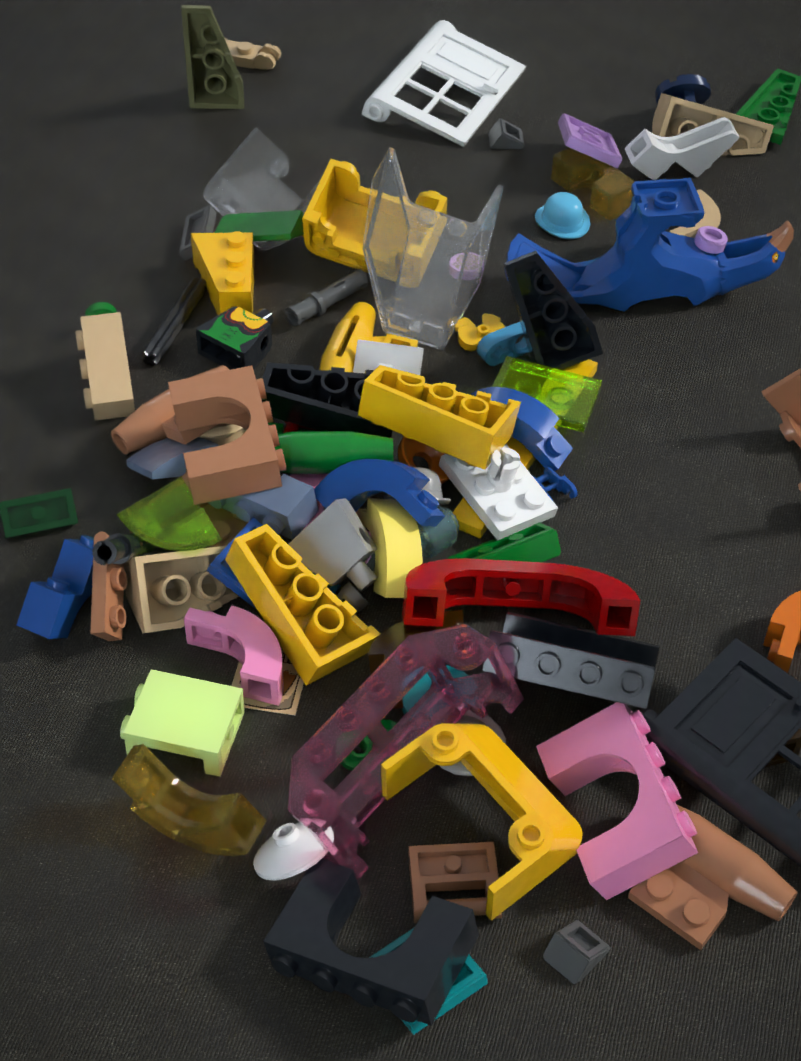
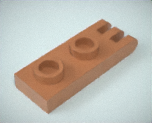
[90,531,127,641]

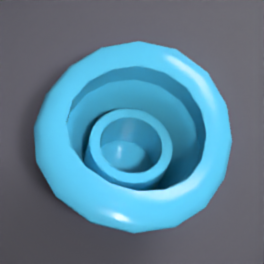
[534,192,591,240]

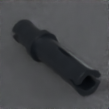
[92,530,157,565]

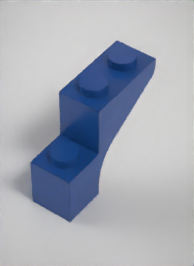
[16,535,94,639]

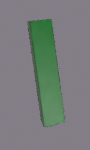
[214,210,304,242]
[447,523,561,562]

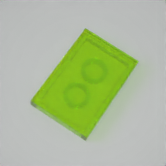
[492,356,602,433]

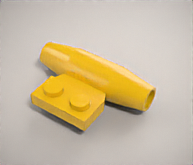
[319,302,418,373]

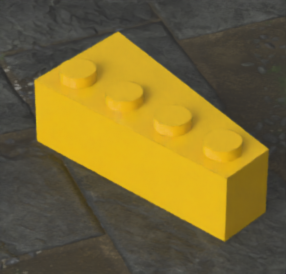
[358,365,521,470]
[225,524,381,686]

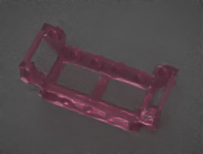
[288,624,524,881]

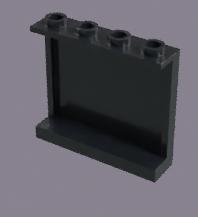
[482,612,660,709]

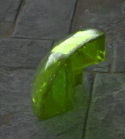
[117,476,222,551]

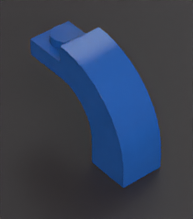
[469,387,573,471]
[314,459,445,527]

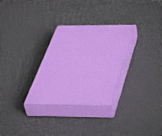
[558,113,622,169]

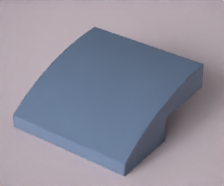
[127,437,218,480]

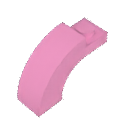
[184,605,284,706]

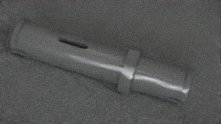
[285,269,368,326]

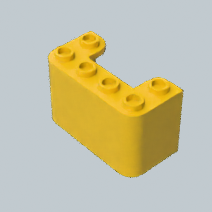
[302,159,448,287]

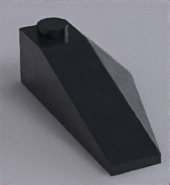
[504,251,603,377]

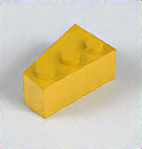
[191,231,254,315]

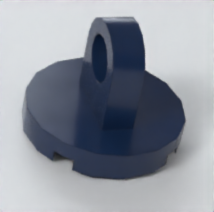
[655,74,711,105]

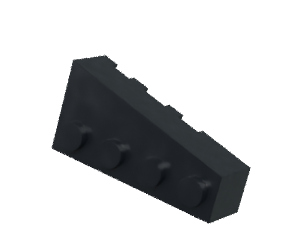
[262,362,393,438]

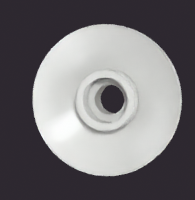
[253,820,334,880]

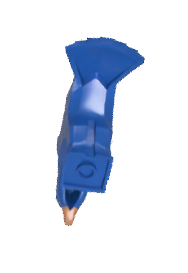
[504,178,794,312]

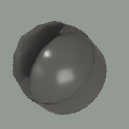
[337,581,369,614]

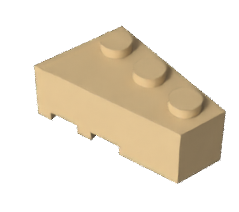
[75,312,135,421]

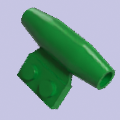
[275,431,394,474]

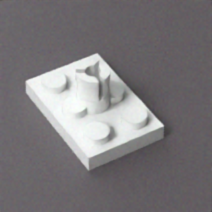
[439,444,558,540]

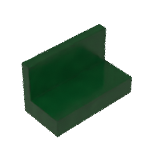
[0,488,78,538]

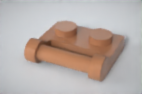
[408,842,502,924]

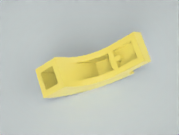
[356,498,423,598]

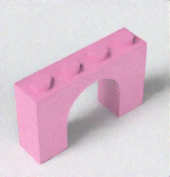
[536,702,698,900]

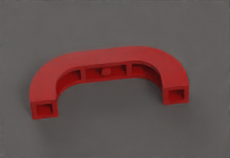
[402,558,641,636]

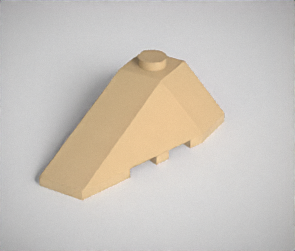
[652,93,774,156]
[124,545,239,633]

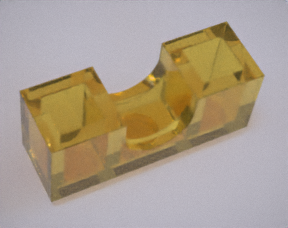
[551,147,635,221]

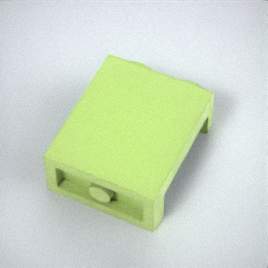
[120,669,245,777]

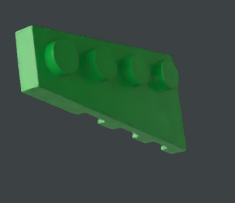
[736,68,801,145]

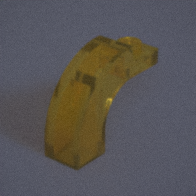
[112,744,267,856]

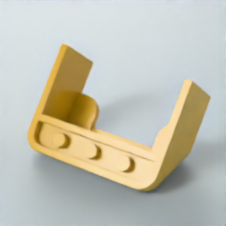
[381,723,582,921]

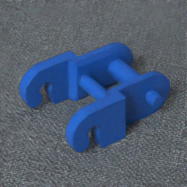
[533,467,578,501]

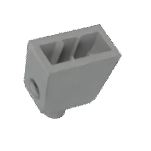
[288,498,378,592]

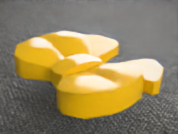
[455,313,505,351]

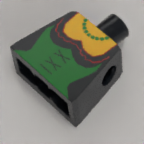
[196,306,273,370]

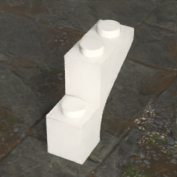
[624,117,740,180]

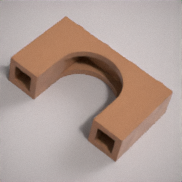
[168,365,286,505]

